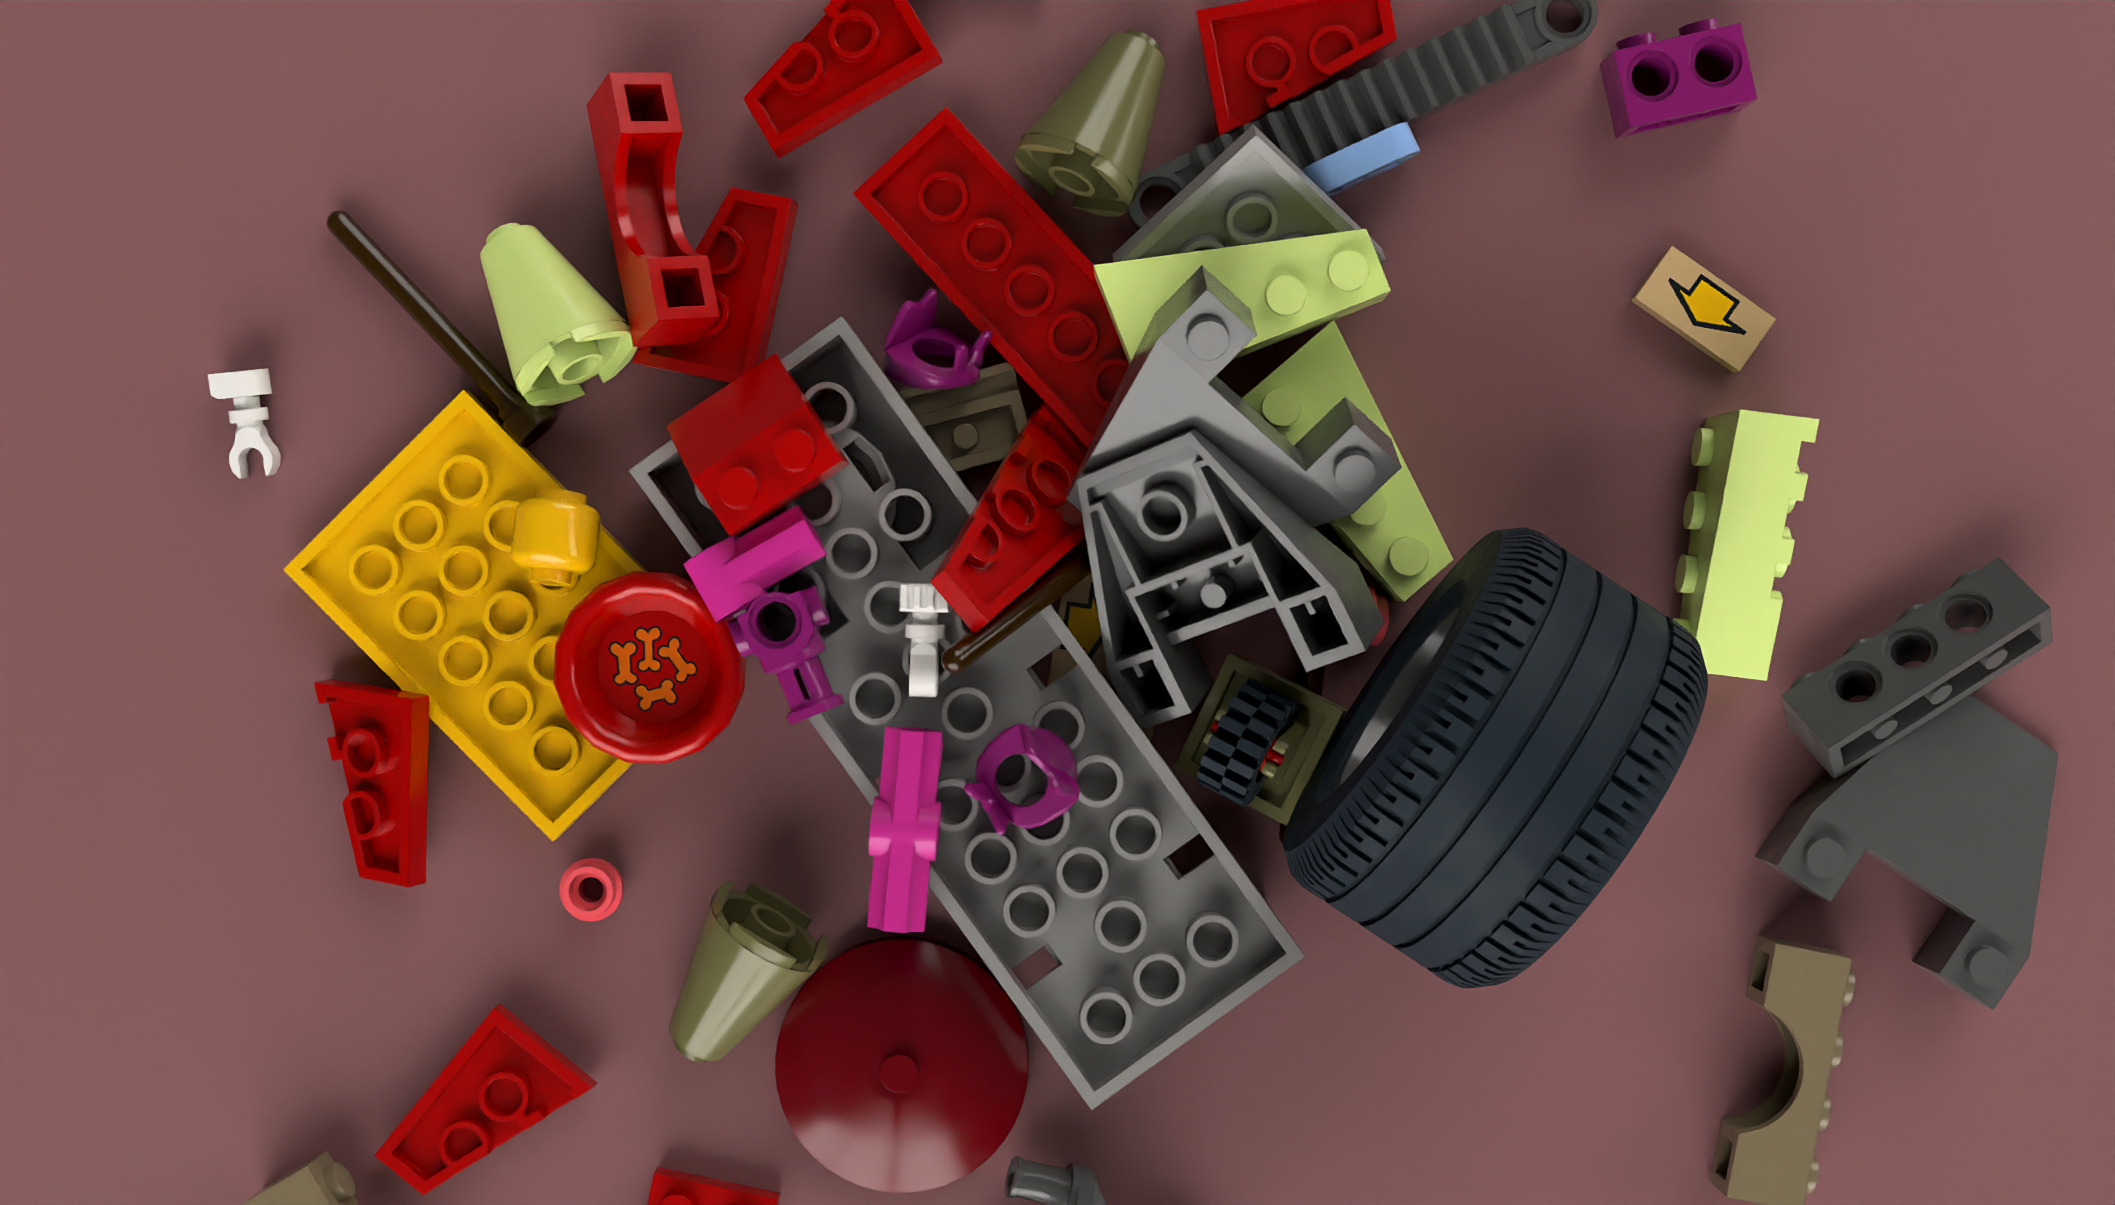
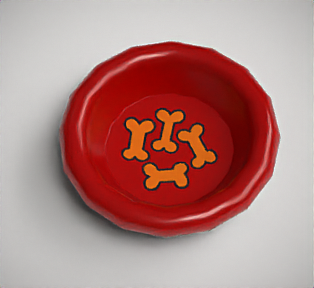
[553,571,746,764]

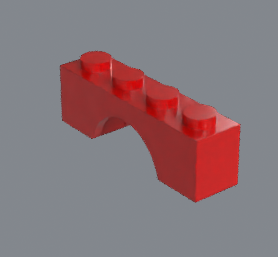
[586,72,720,347]

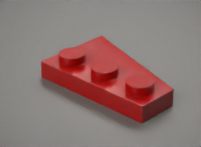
[743,0,943,159]
[1195,0,1397,137]
[314,679,429,888]

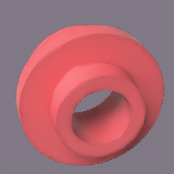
[559,857,624,922]

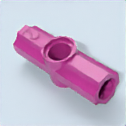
[867,726,944,933]

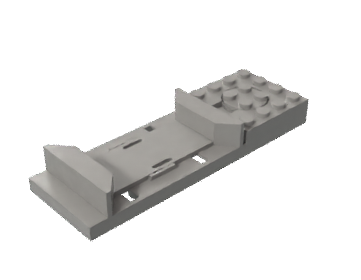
[629,316,1305,1110]

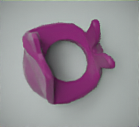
[883,289,993,390]
[964,723,1080,835]

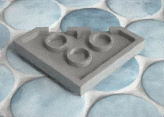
[1112,124,1386,264]

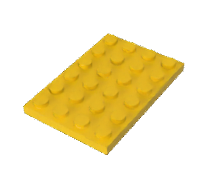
[283,390,648,841]

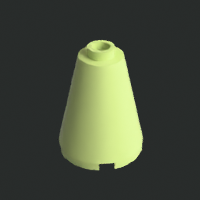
[480,223,638,406]

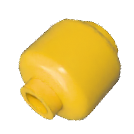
[510,488,601,586]

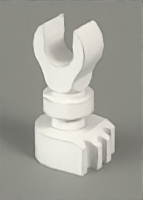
[207,368,281,479]
[899,583,952,697]

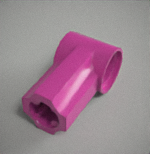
[683,505,828,623]

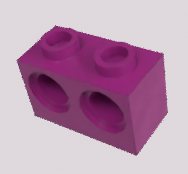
[1600,18,1757,139]

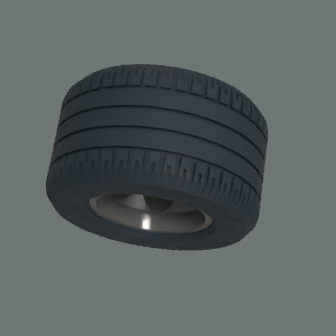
[1283,527,1708,989]

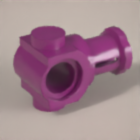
[728,585,845,725]

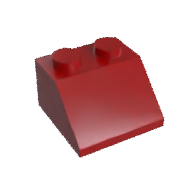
[666,353,850,537]

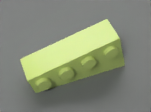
[1094,229,1391,365]
[1242,320,1454,602]
[1673,409,1820,681]

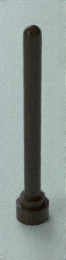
[327,211,558,448]
[941,544,1091,673]

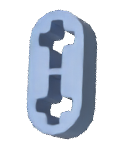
[1301,122,1421,197]

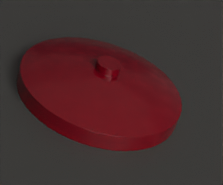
[775,936,1029,1193]

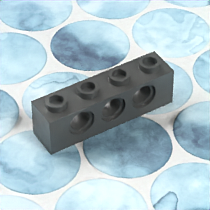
[1781,557,2053,780]

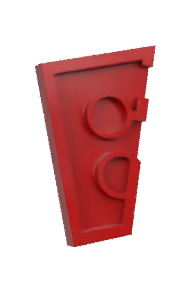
[632,187,799,384]
[374,1003,598,1196]

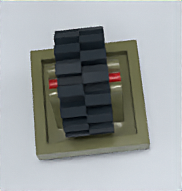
[1174,652,1347,826]

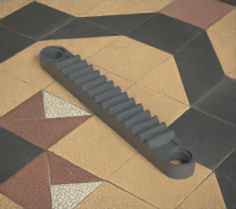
[1127,0,1598,230]

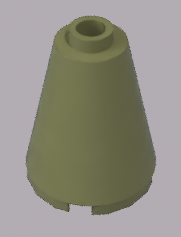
[1014,30,1166,217]
[669,881,829,1062]

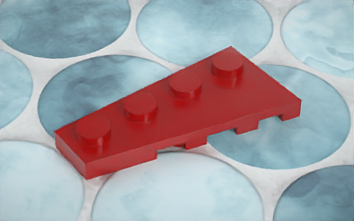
[930,402,1088,634]

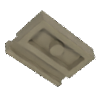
[898,362,1028,472]

